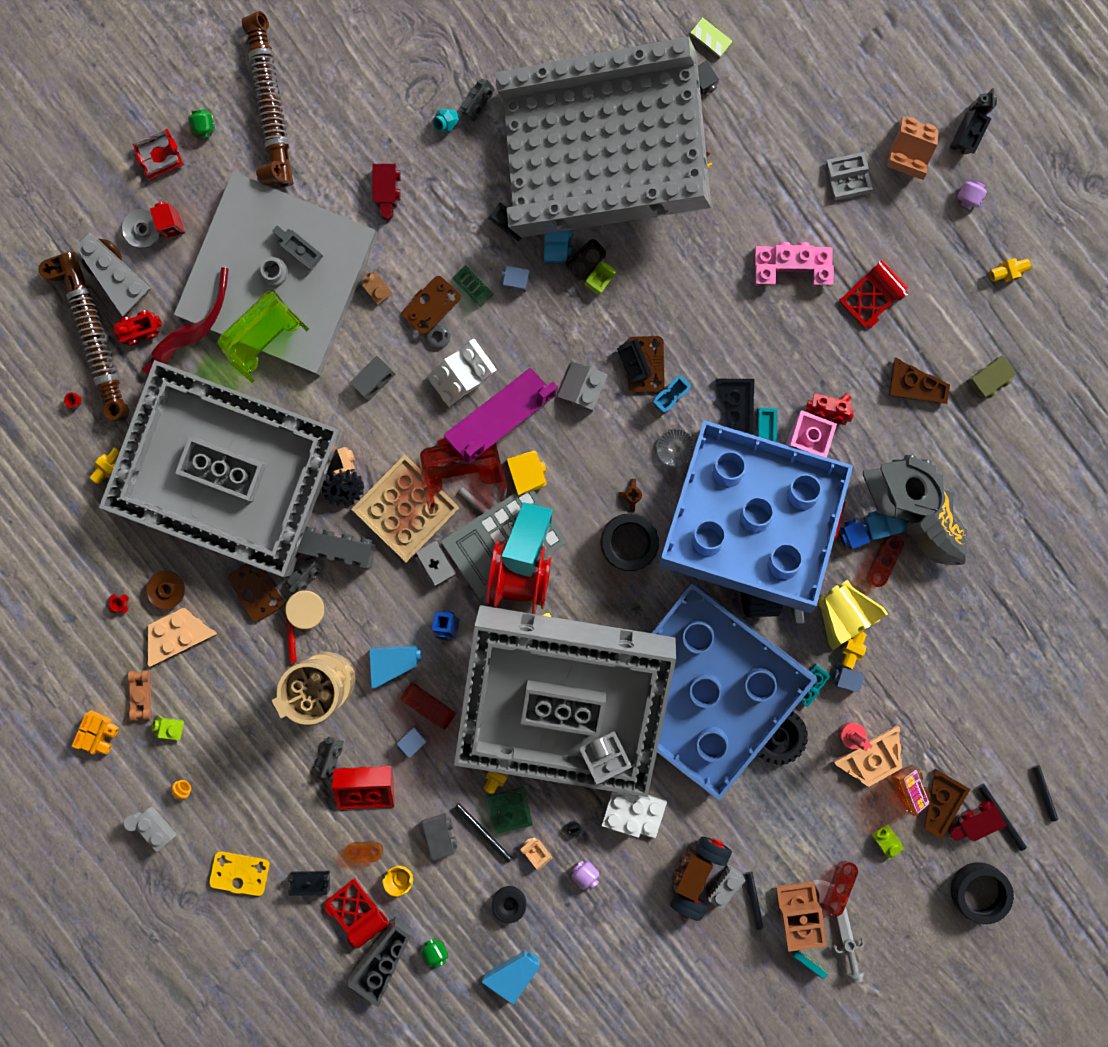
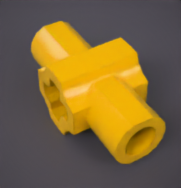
[989,258,1031,282]
[90,447,120,485]
[841,632,867,670]
[483,771,509,794]

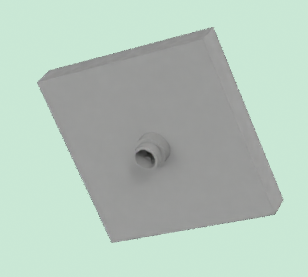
[174,171,378,376]

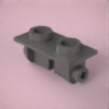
[460,79,495,121]
[969,88,997,115]
[286,556,324,593]
[315,736,344,778]

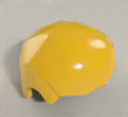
[382,865,414,897]

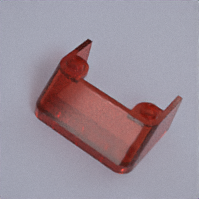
[420,443,508,514]

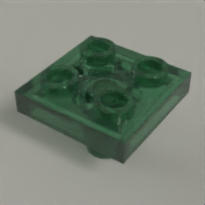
[487,787,533,834]

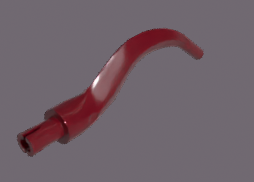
[142,267,229,375]

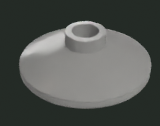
[122,209,160,248]

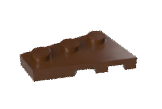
[924,769,970,839]

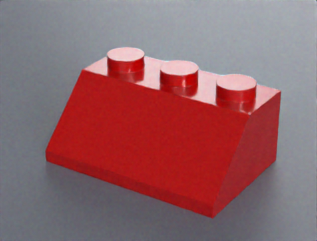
[332,766,395,810]

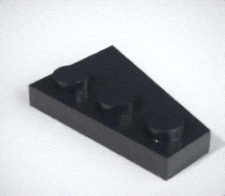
[716,378,755,435]

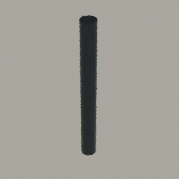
[978,783,1027,851]
[454,803,513,863]

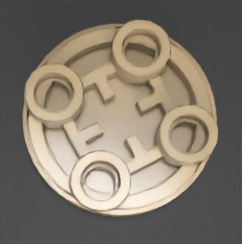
[285,590,324,629]

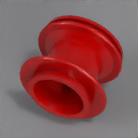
[486,540,552,614]

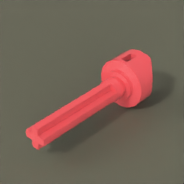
[838,722,872,751]

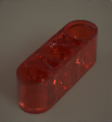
[866,535,904,587]
[400,682,456,730]
[823,860,858,917]

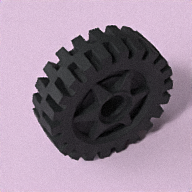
[757,711,808,765]

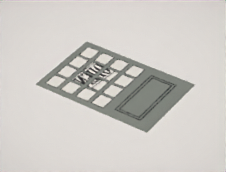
[441,490,567,599]

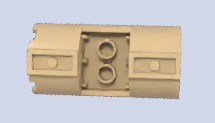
[272,651,355,725]

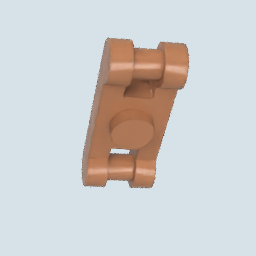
[128,670,152,721]

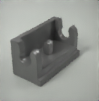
[350,356,396,401]

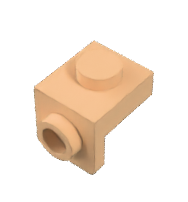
[334,447,355,474]
[520,838,553,870]

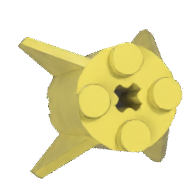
[817,580,888,650]

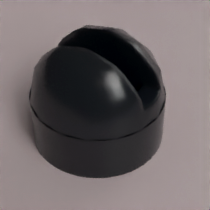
[566,821,581,837]

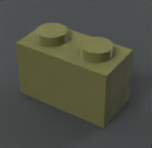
[967,356,1016,399]

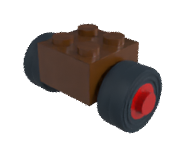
[670,836,732,921]

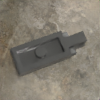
[272,226,323,271]

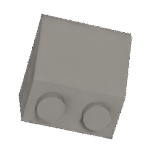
[558,362,608,412]

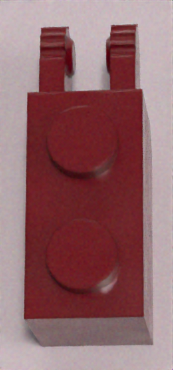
[372,164,401,221]
[948,800,1007,841]

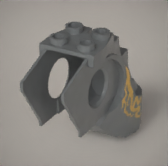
[863,455,967,565]

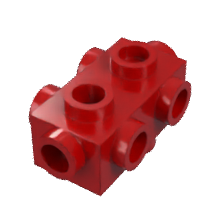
[114,310,162,346]
[806,394,854,426]

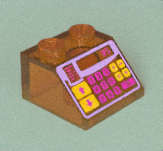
[891,765,930,816]

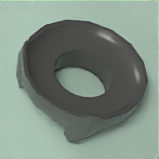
[425,324,451,349]

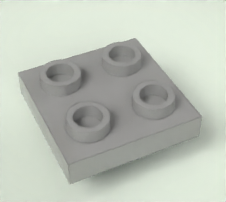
[579,731,632,785]

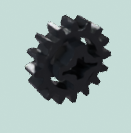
[322,469,364,506]

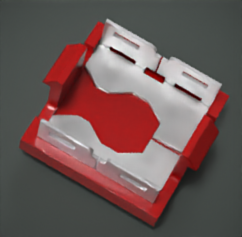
[133,129,184,181]

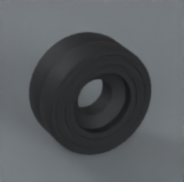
[492,886,526,923]

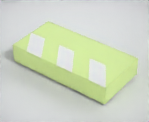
[690,17,732,58]

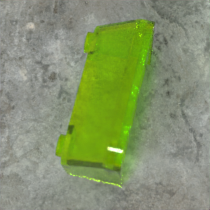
[218,290,309,383]

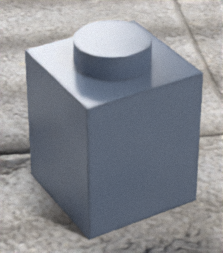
[500,266,529,292]
[833,666,865,693]
[397,726,428,758]

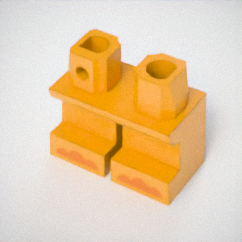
[72,710,119,755]

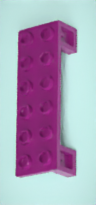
[444,368,558,464]

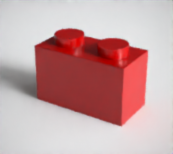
[150,202,185,238]

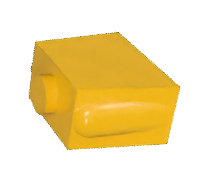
[507,451,547,495]

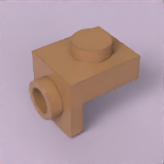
[360,271,392,305]

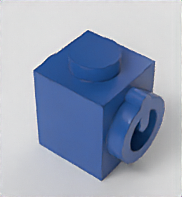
[839,518,870,549]
[432,611,460,641]

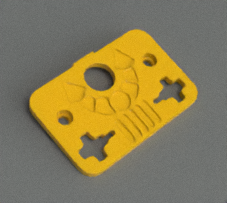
[210,851,270,896]

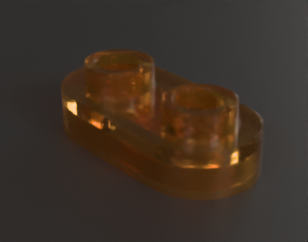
[344,841,384,863]

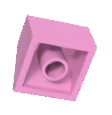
[786,410,837,457]

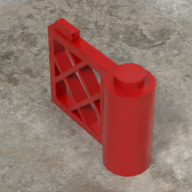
[839,260,908,328]
[324,878,389,949]

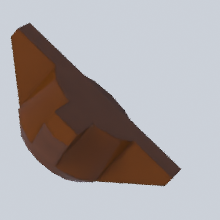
[619,479,642,511]

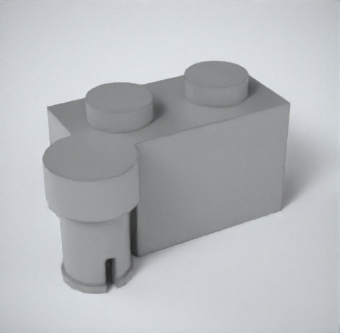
[124,806,177,852]

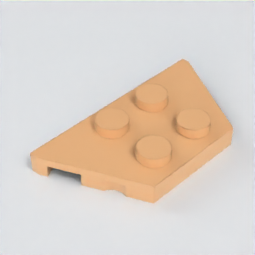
[148,608,217,667]
[833,725,902,787]

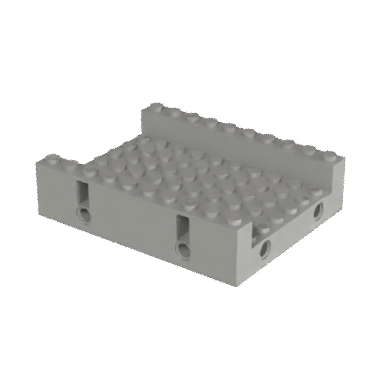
[495,36,711,238]
[99,360,346,577]
[454,605,676,797]

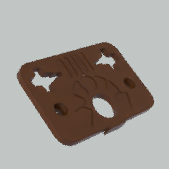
[402,276,461,335]
[627,336,665,392]
[228,564,284,621]

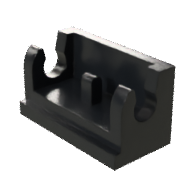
[950,109,992,155]
[617,339,652,384]
[288,871,330,896]

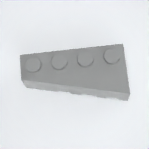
[76,233,152,317]

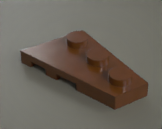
[889,357,950,404]

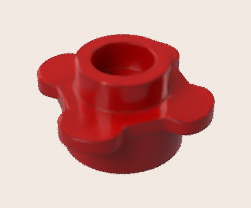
[109,594,129,614]

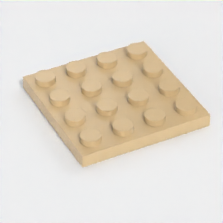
[351,454,460,563]

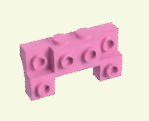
[754,242,834,286]

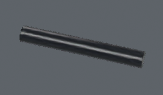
[1032,765,1059,822]
[745,871,764,930]

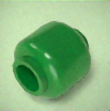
[188,109,215,139]
[421,938,449,969]

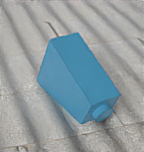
[370,645,422,688]
[482,950,540,1005]

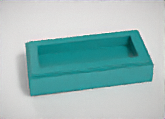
[757,408,777,442]
[791,950,828,979]

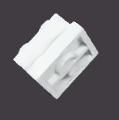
[427,339,497,407]
[601,791,667,838]

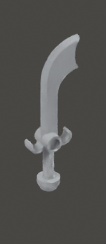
[813,880,865,983]

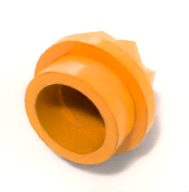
[171,780,191,800]

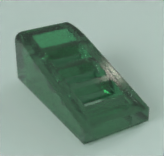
[452,265,494,307]

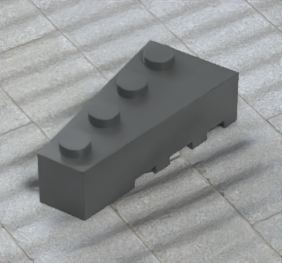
[297,526,376,568]
[347,917,410,1007]

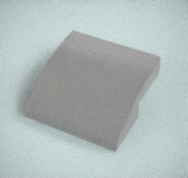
[826,152,873,201]

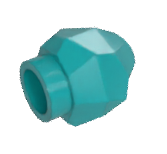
[432,108,459,132]

